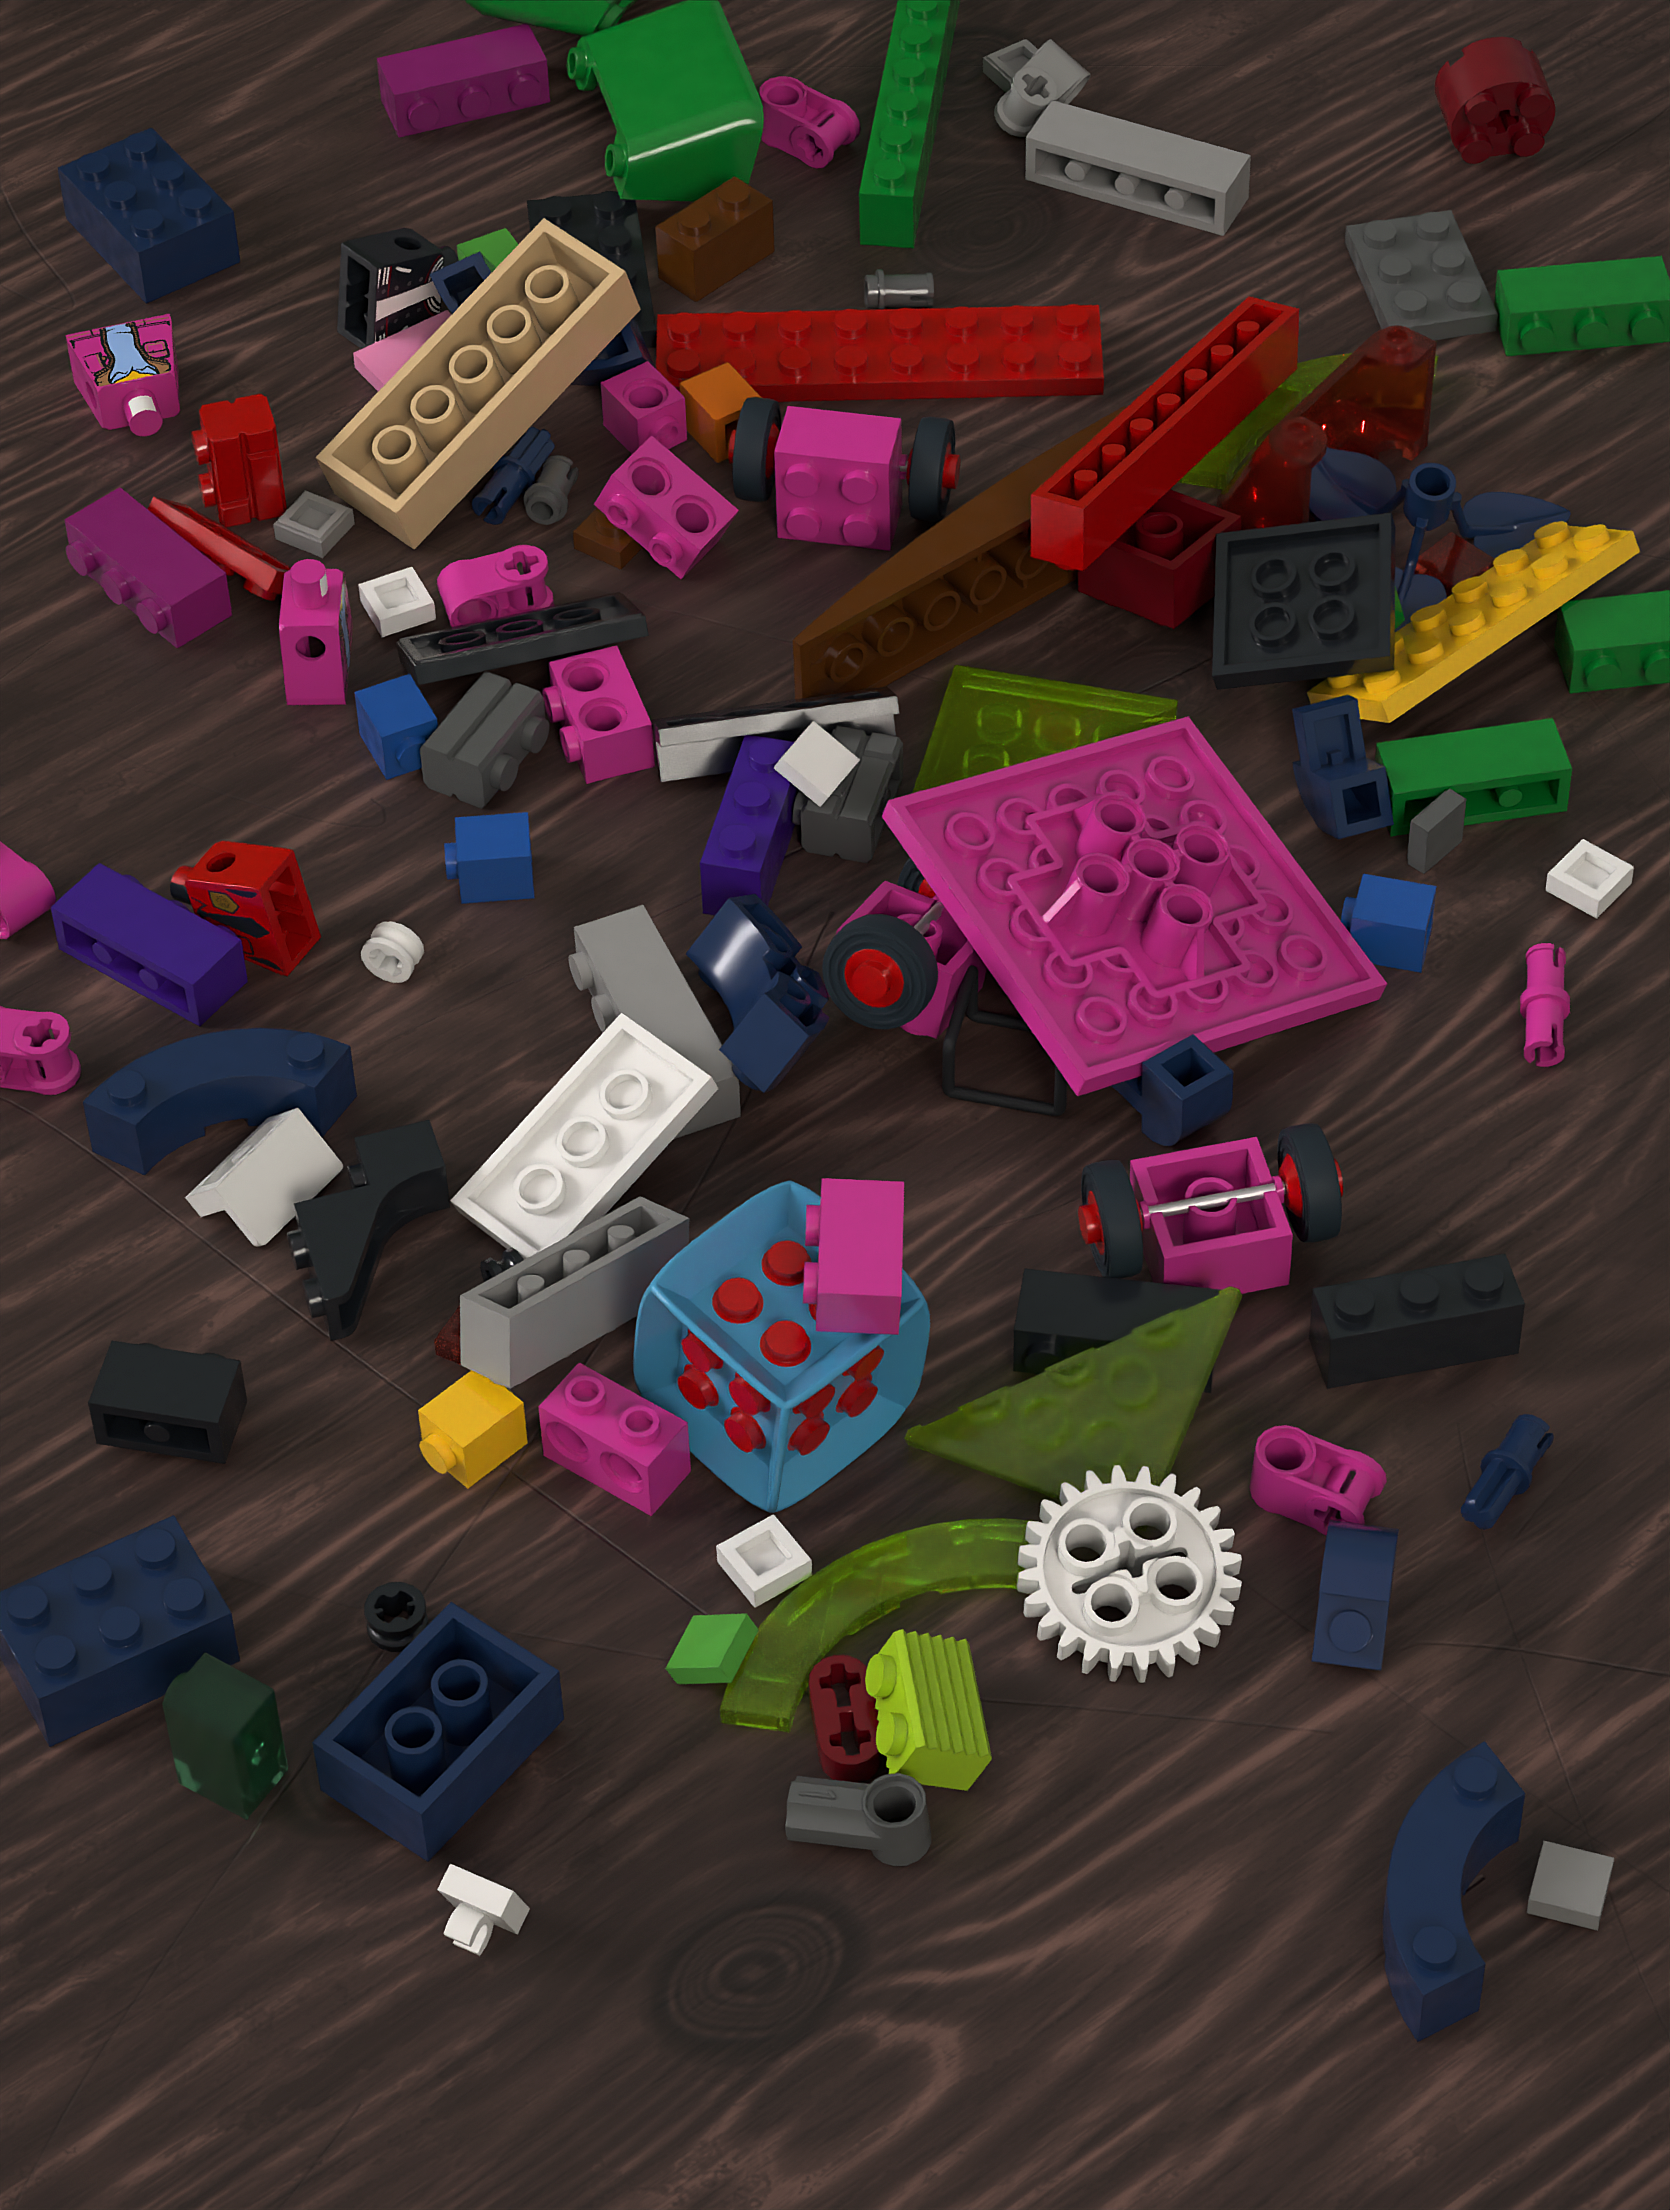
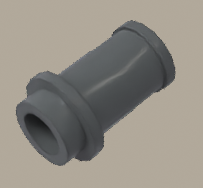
[864,269,934,310]
[524,455,579,525]

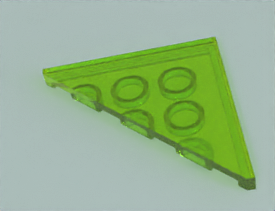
[912,665,1178,793]
[904,1286,1242,1531]

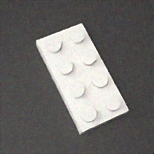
[450,1013,718,1260]

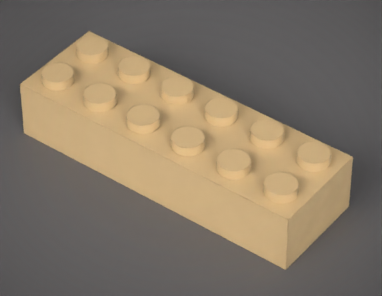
[315,218,641,550]

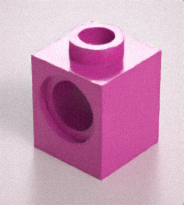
[601,361,687,454]

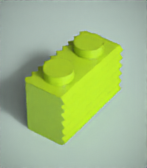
[865,1629,992,1791]

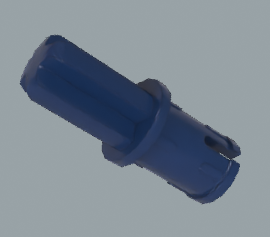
[472,427,555,525]
[1461,1414,1554,1530]

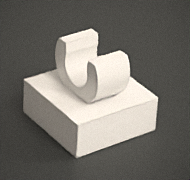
[437,1864,530,1956]

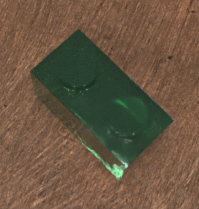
[162,1653,288,1820]

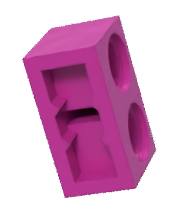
[594,435,739,579]
[542,645,655,784]
[538,1363,691,1516]

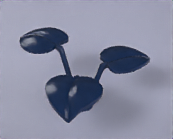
[1300,441,1571,632]

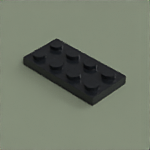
[527,191,657,348]

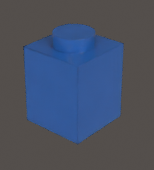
[354,674,438,780]
[444,812,535,904]
[1341,874,1437,973]

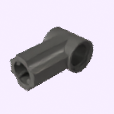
[785,1773,931,1866]

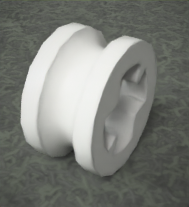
[361,921,424,983]

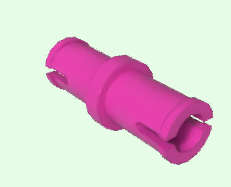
[1520,943,1570,1067]

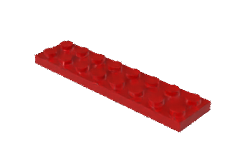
[656,304,1104,402]

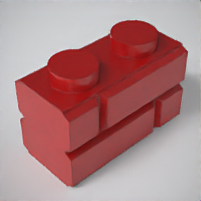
[191,393,287,528]

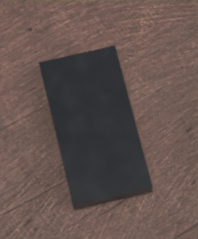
[396,592,649,685]

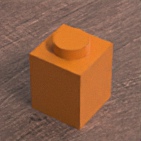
[680,362,761,463]

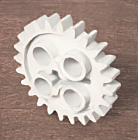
[1017,1465,1242,1683]

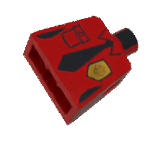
[170,841,321,977]

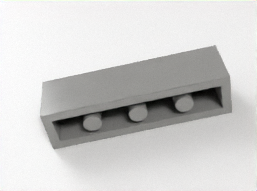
[1025,100,1251,236]
[569,905,741,1139]
[460,1196,689,1389]

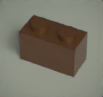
[656,176,775,302]

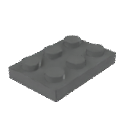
[1345,210,1498,348]

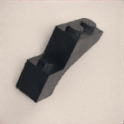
[287,1120,450,1341]

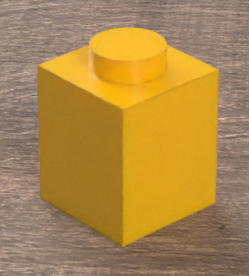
[418,1370,528,1489]

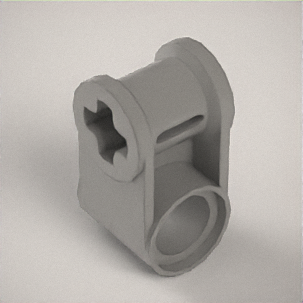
[994,39,1091,137]

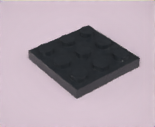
[1212,513,1396,690]

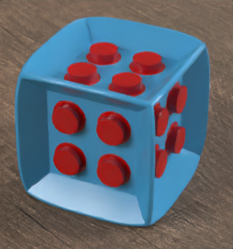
[633,1180,930,1513]

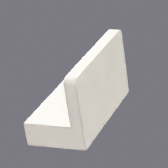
[185,1108,343,1247]

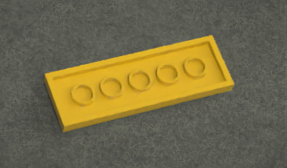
[1307,521,1640,723]

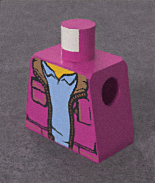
[66,314,181,436]
[279,559,353,705]

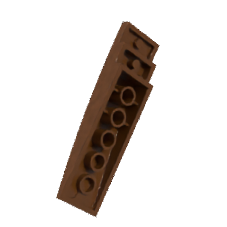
[793,406,1126,699]

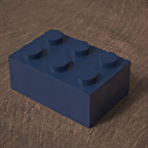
[58,127,240,304]
[0,1515,240,1747]
[312,1602,564,1862]

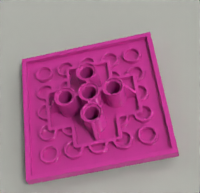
[882,716,1387,1096]

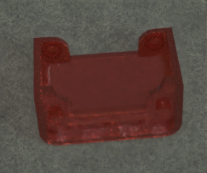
[1217,325,1437,530]

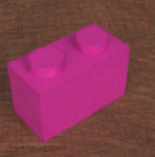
[803,1178,904,1335]

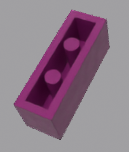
[377,24,550,138]
[64,487,232,649]

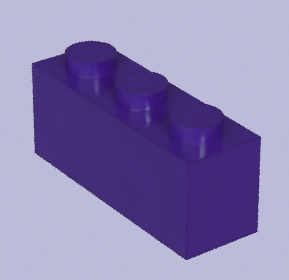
[700,735,799,915]
[51,863,248,1027]

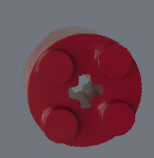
[1435,37,1556,164]

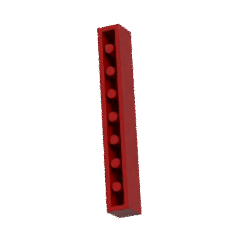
[1031,296,1299,571]

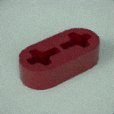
[809,1655,882,1783]

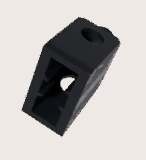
[337,228,459,349]

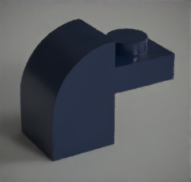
[1292,695,1394,839]
[1111,1034,1233,1146]
[1312,1520,1399,1671]

